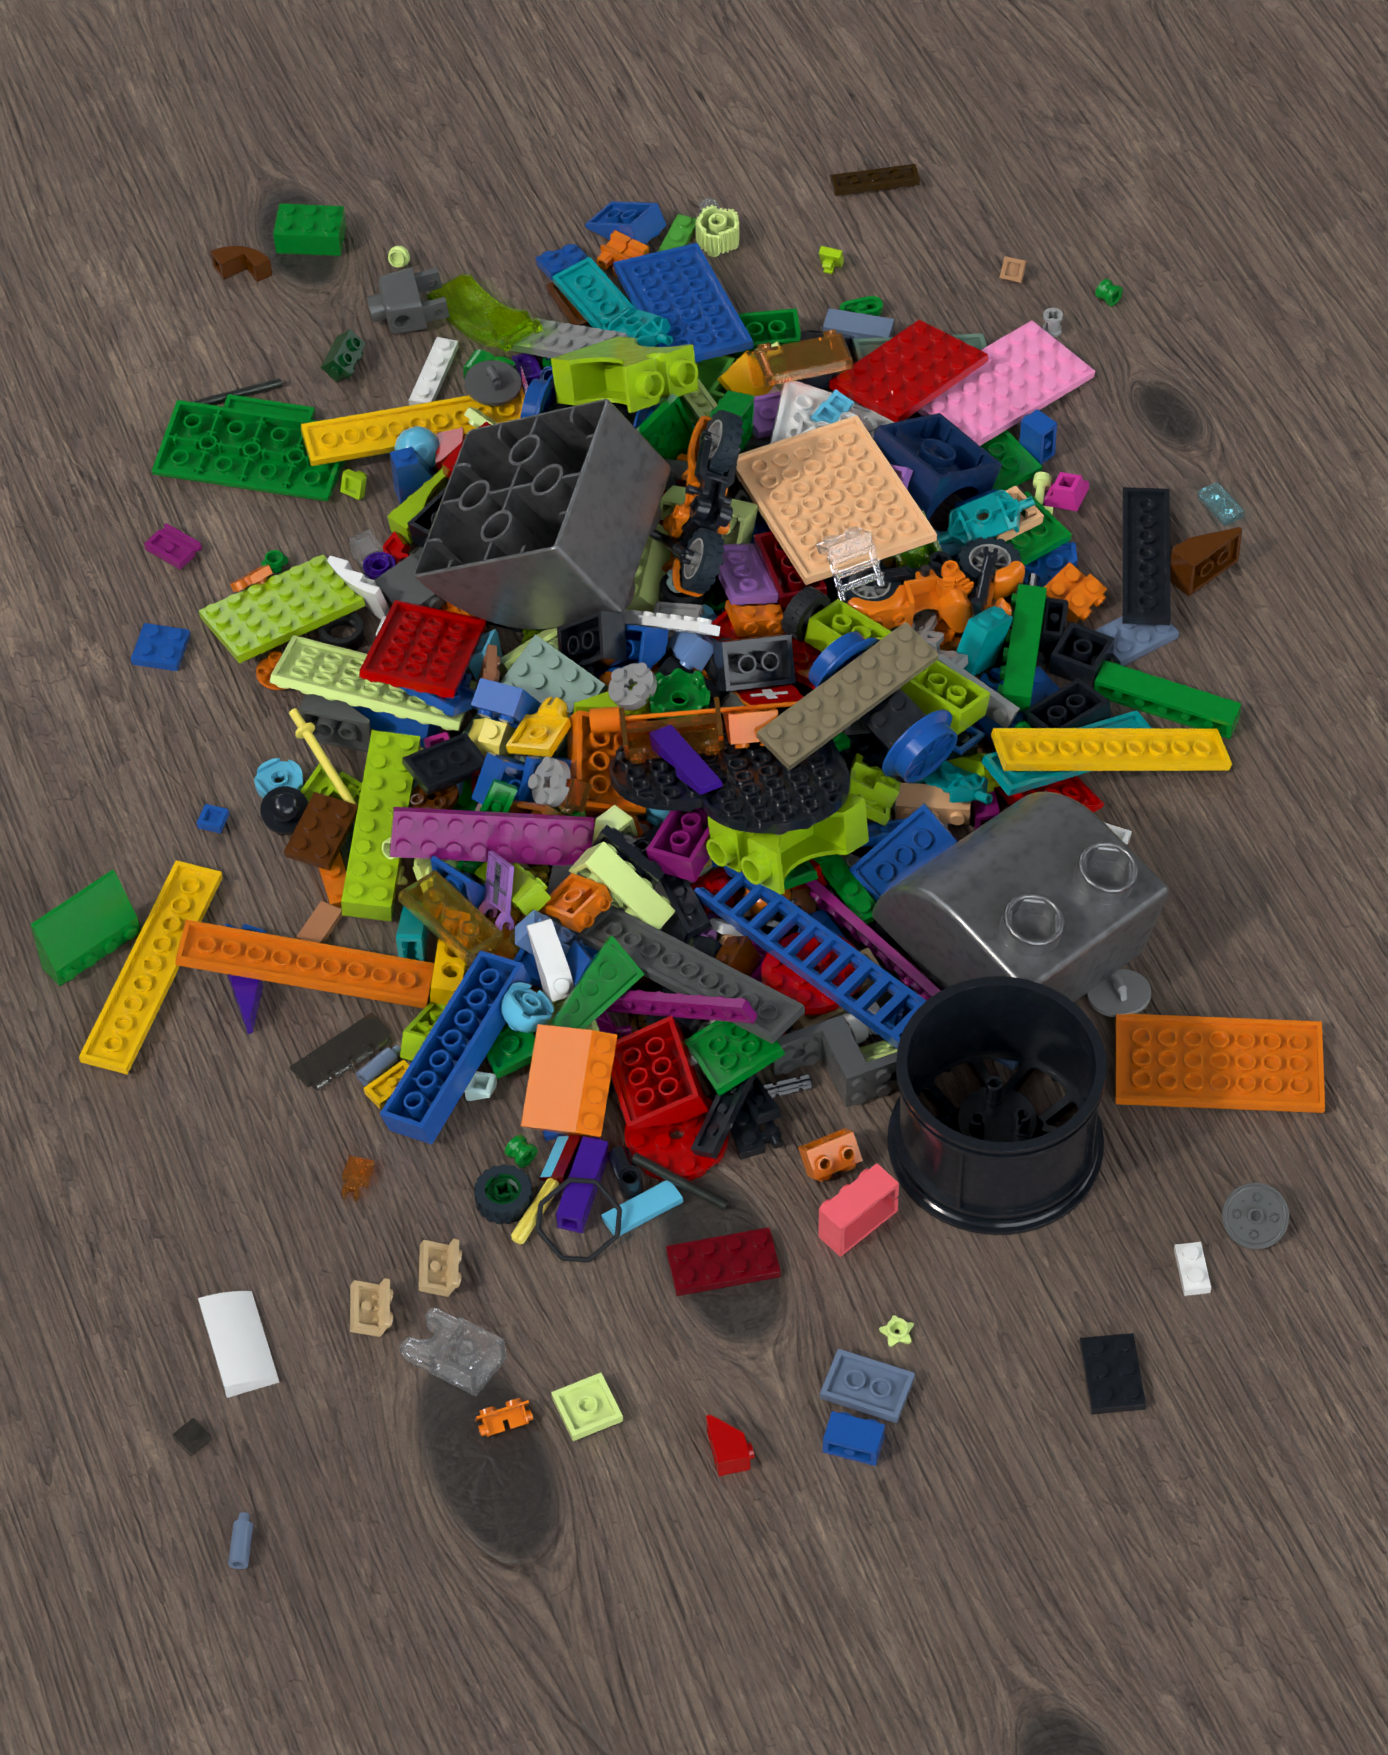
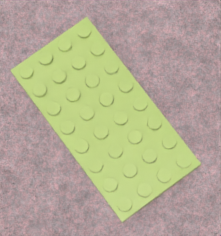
[270,635,477,731]

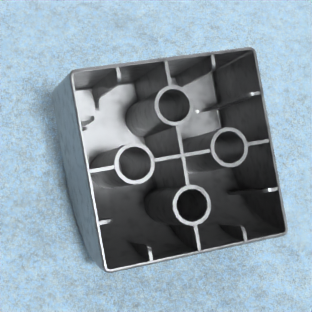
[414,399,671,629]
[872,792,1169,1002]

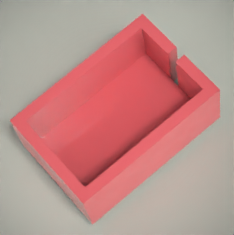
[819,1163,899,1257]

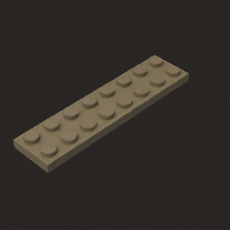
[756,622,939,771]

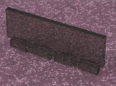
[290,1012,392,1091]

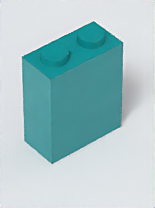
[956,606,1013,676]

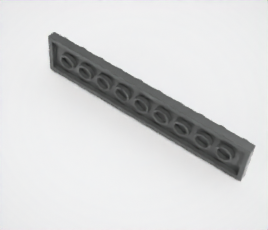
[577,905,805,1044]

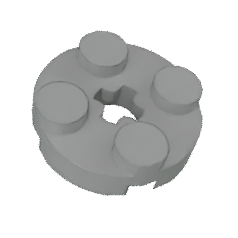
[608,663,657,710]
[528,757,571,807]

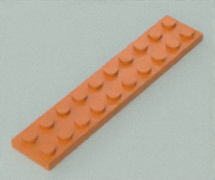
[175,920,435,1009]

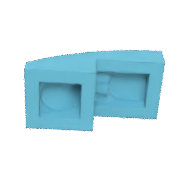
[810,389,854,424]

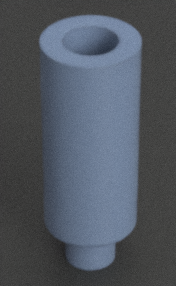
[356,1045,401,1086]
[228,1512,253,1569]

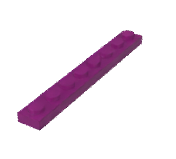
[606,990,758,1024]

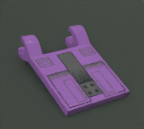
[478,851,514,931]

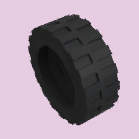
[781,586,831,642]

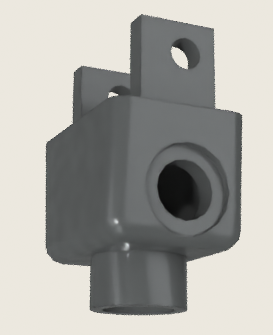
[367,267,449,334]

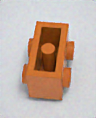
[798,1128,863,1181]

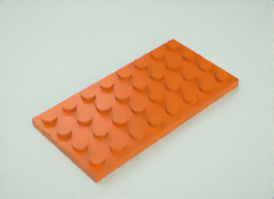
[1115,1014,1325,1113]

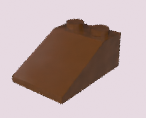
[1170,527,1242,597]

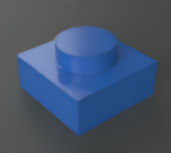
[197,804,229,834]

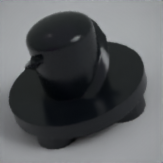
[260,786,308,836]

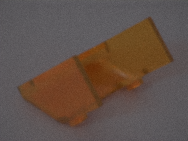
[746,329,854,388]
[619,697,724,764]

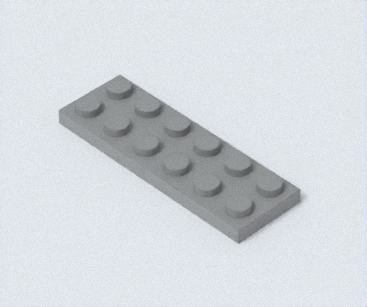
[507,318,627,358]

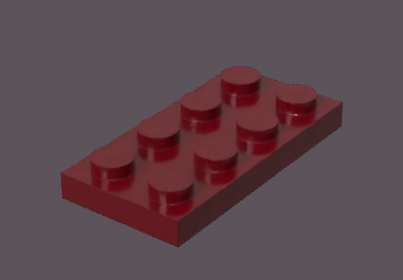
[666,1227,781,1296]

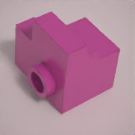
[1044,472,1090,511]

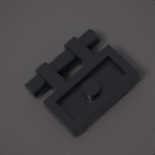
[730,1107,783,1160]

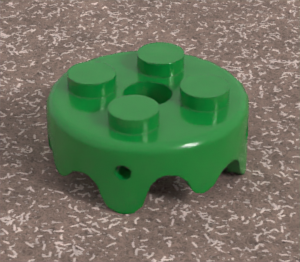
[648,668,710,727]

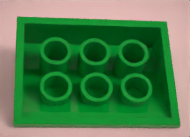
[30,869,141,986]

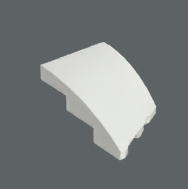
[327,556,390,619]

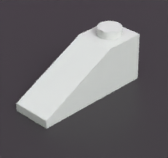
[526,919,575,1002]

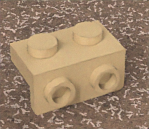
[418,1239,462,1297]
[350,1278,393,1337]

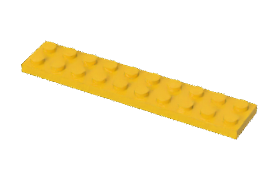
[301,386,525,466]
[991,728,1232,771]
[79,860,223,1075]

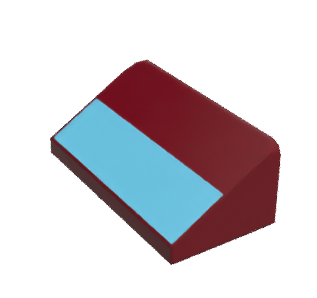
[539,1135,582,1185]

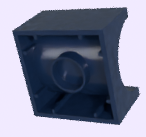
[873,413,1002,521]

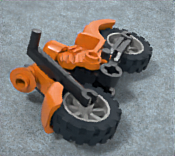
[649,410,743,597]
[837,537,1025,633]

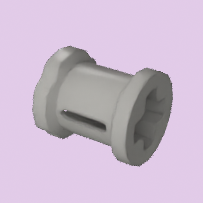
[1042,308,1063,338]

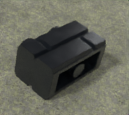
[1038,598,1069,654]

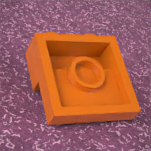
[1044,562,1107,623]
[725,600,784,637]
[541,873,612,933]

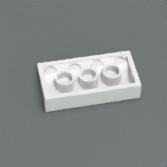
[198,1291,279,1398]

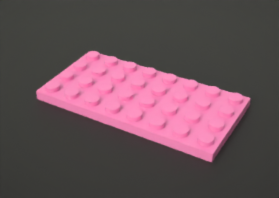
[917,320,1095,446]

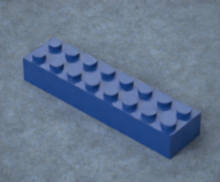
[380,950,532,1145]

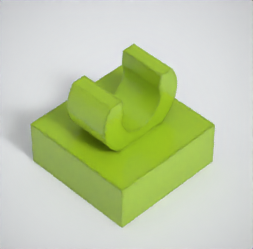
[819,246,844,274]
[340,469,367,500]

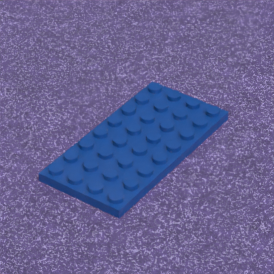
[613,243,753,362]

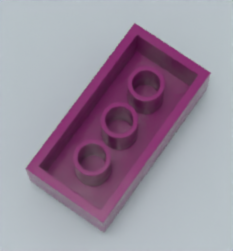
[646,808,710,882]

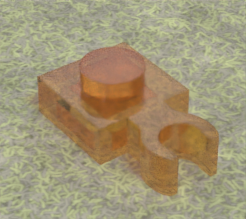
[342,1155,375,1202]

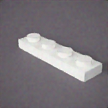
[409,337,459,406]

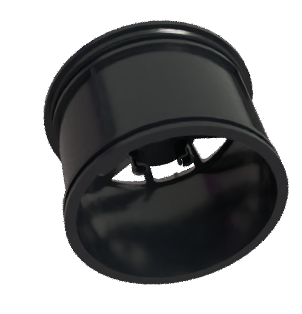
[887,976,1106,1235]

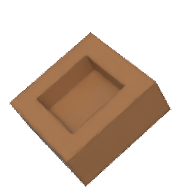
[999,256,1027,283]

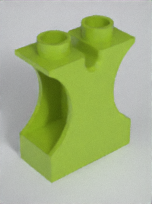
[551,336,699,413]
[706,792,869,895]

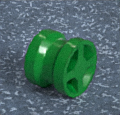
[1095,278,1123,306]
[504,1135,538,1168]

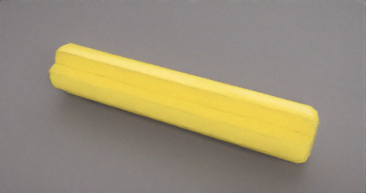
[511,1178,560,1245]

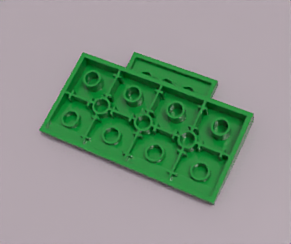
[151,394,345,502]

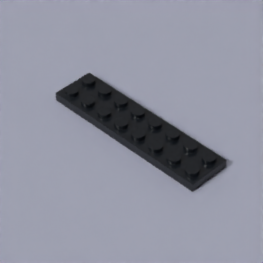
[1122,487,1171,625]

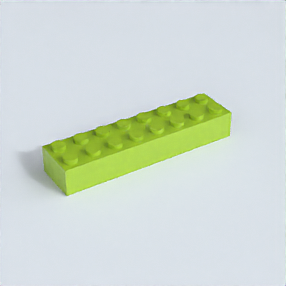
[804,599,991,736]
[341,730,421,922]

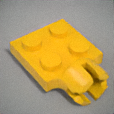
[506,697,572,757]

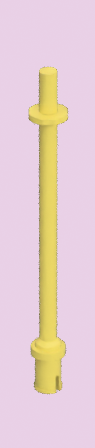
[289,708,357,805]

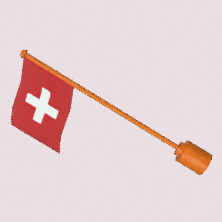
[589,684,804,733]

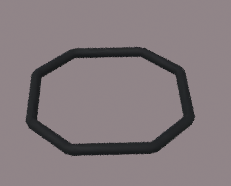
[536,1177,622,1262]

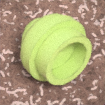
[388,246,410,268]

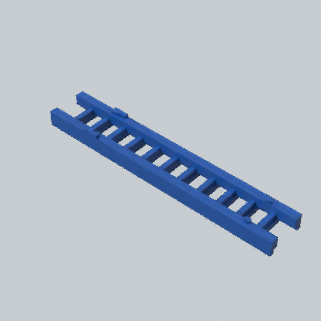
[694,866,926,1049]

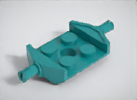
[600,307,673,347]
[936,489,1035,547]
[915,761,993,805]

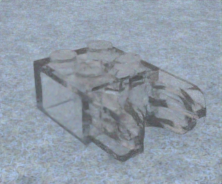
[399,1308,507,1397]

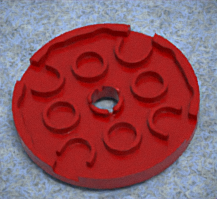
[761,932,862,1015]
[625,1095,729,1181]

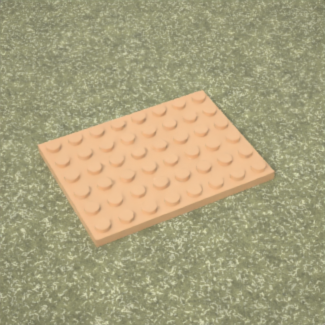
[735,415,937,585]

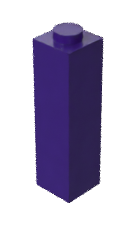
[556,1136,609,1234]

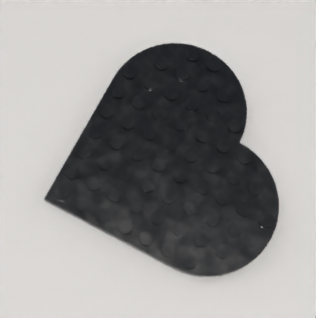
[609,694,851,835]

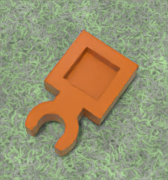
[230,565,273,592]

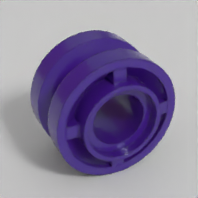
[363,552,396,580]

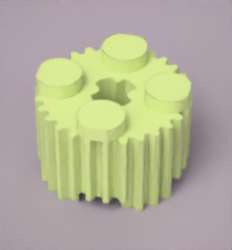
[695,205,740,257]

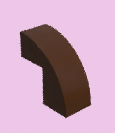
[210,246,272,282]

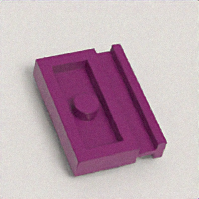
[144,523,202,570]

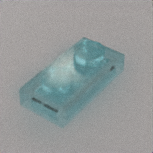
[1198,482,1244,526]

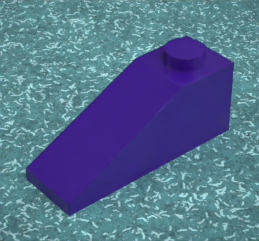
[227,974,263,1034]

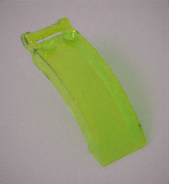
[426,274,543,352]

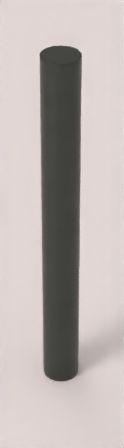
[193,378,282,405]
[631,1153,729,1211]

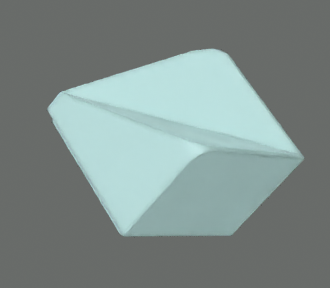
[465,1071,497,1101]

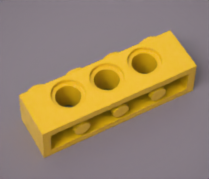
[430,908,477,1005]

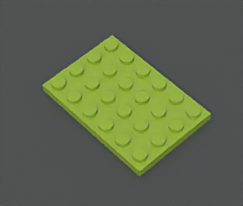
[199,555,366,663]

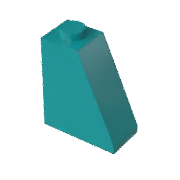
[396,903,431,962]

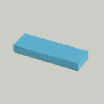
[602,1180,683,1236]

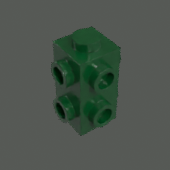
[320,329,366,382]

